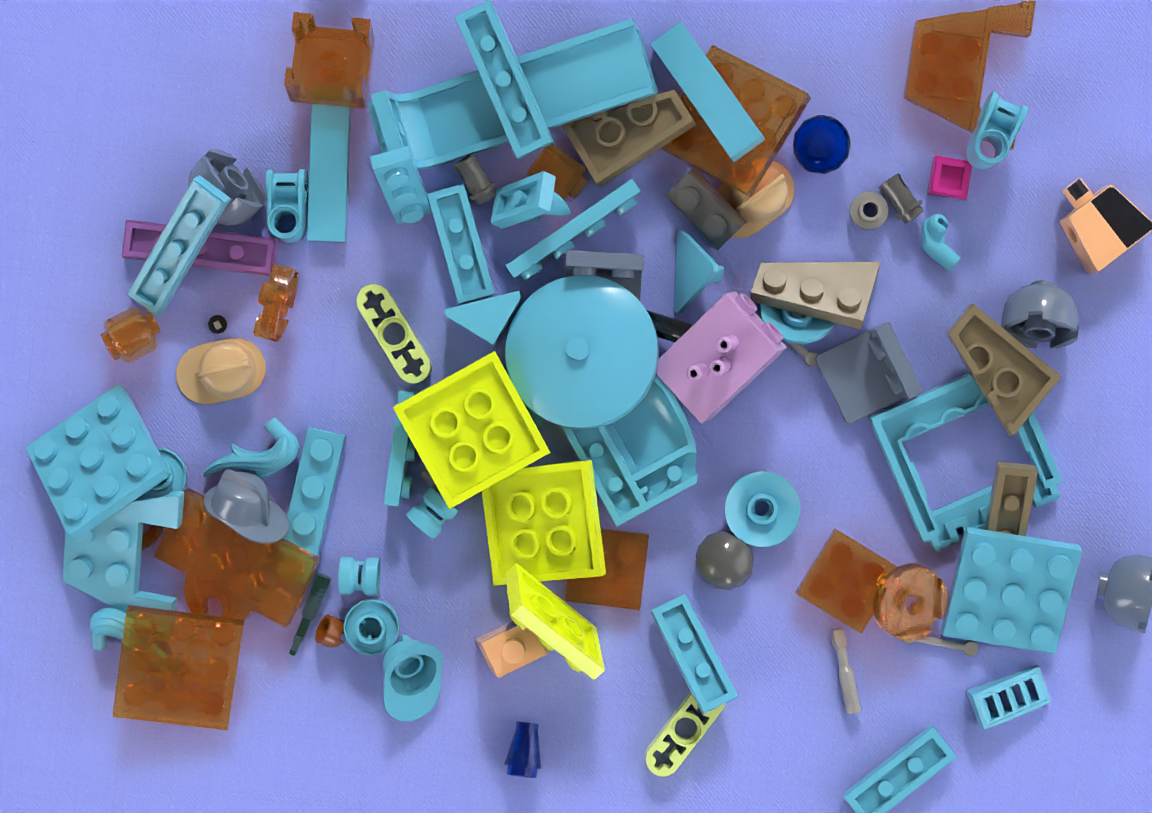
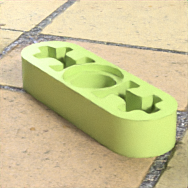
[357,284,432,383]
[645,691,726,777]

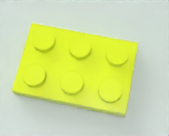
[505,563,605,680]

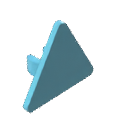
[674,230,725,313]

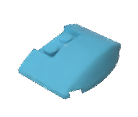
[561,374,698,526]

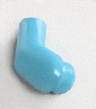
[921,214,961,271]

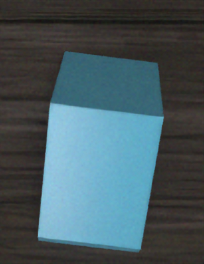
[445,291,522,345]

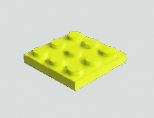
[393,351,551,509]
[482,460,606,586]

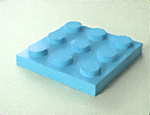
[25,384,171,540]
[941,527,1082,654]

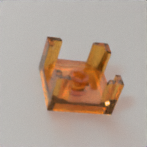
[284,12,375,109]

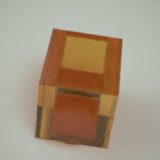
[527,144,588,202]

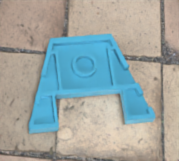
[63,491,184,634]

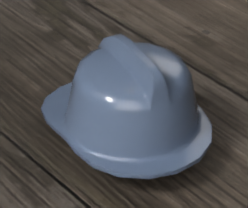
[203,469,289,544]

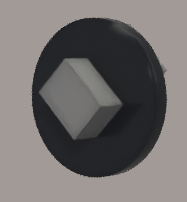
[208,315,227,334]

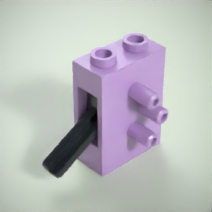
[647,291,787,424]

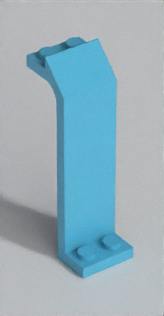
[367,18,659,171]

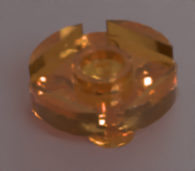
[253,264,299,342]
[873,563,948,641]

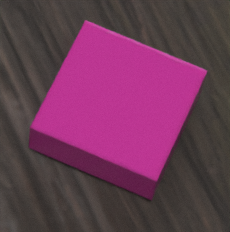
[927,156,972,200]

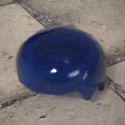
[793,115,851,174]

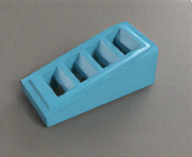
[966,666,1051,730]

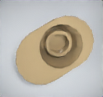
[717,159,795,238]
[176,338,266,404]

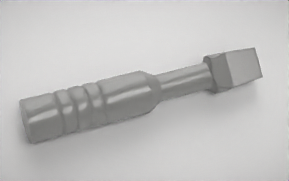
[831,628,861,714]

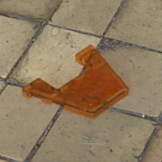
[903,0,1036,150]

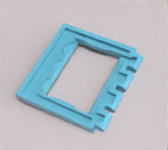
[868,372,1063,552]

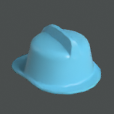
[382,634,443,721]

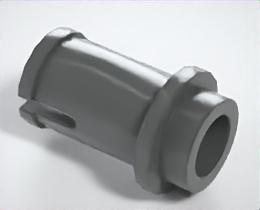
[453,153,496,205]
[878,173,924,224]

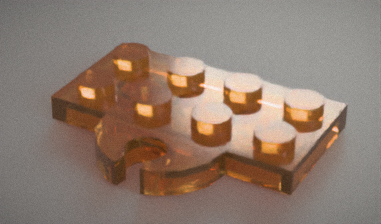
[154,488,321,629]

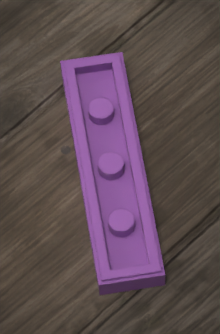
[122,220,279,277]

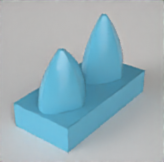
[490,171,571,229]

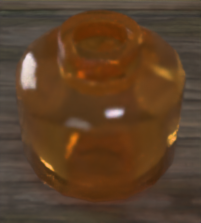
[100,307,161,363]

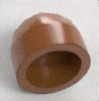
[315,614,344,648]

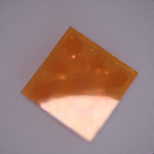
[660,45,811,197]
[112,605,244,730]

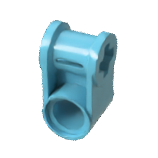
[966,91,1029,170]
[265,169,309,244]

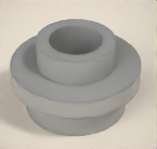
[850,191,888,230]

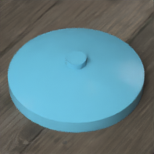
[505,275,659,429]

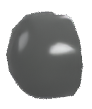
[695,531,754,590]

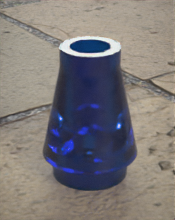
[504,721,541,778]

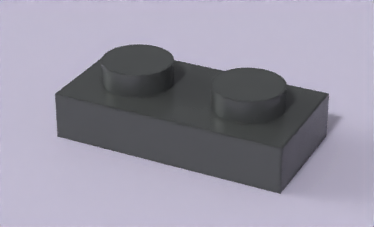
[665,167,747,250]

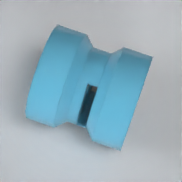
[406,486,460,539]
[338,557,381,596]

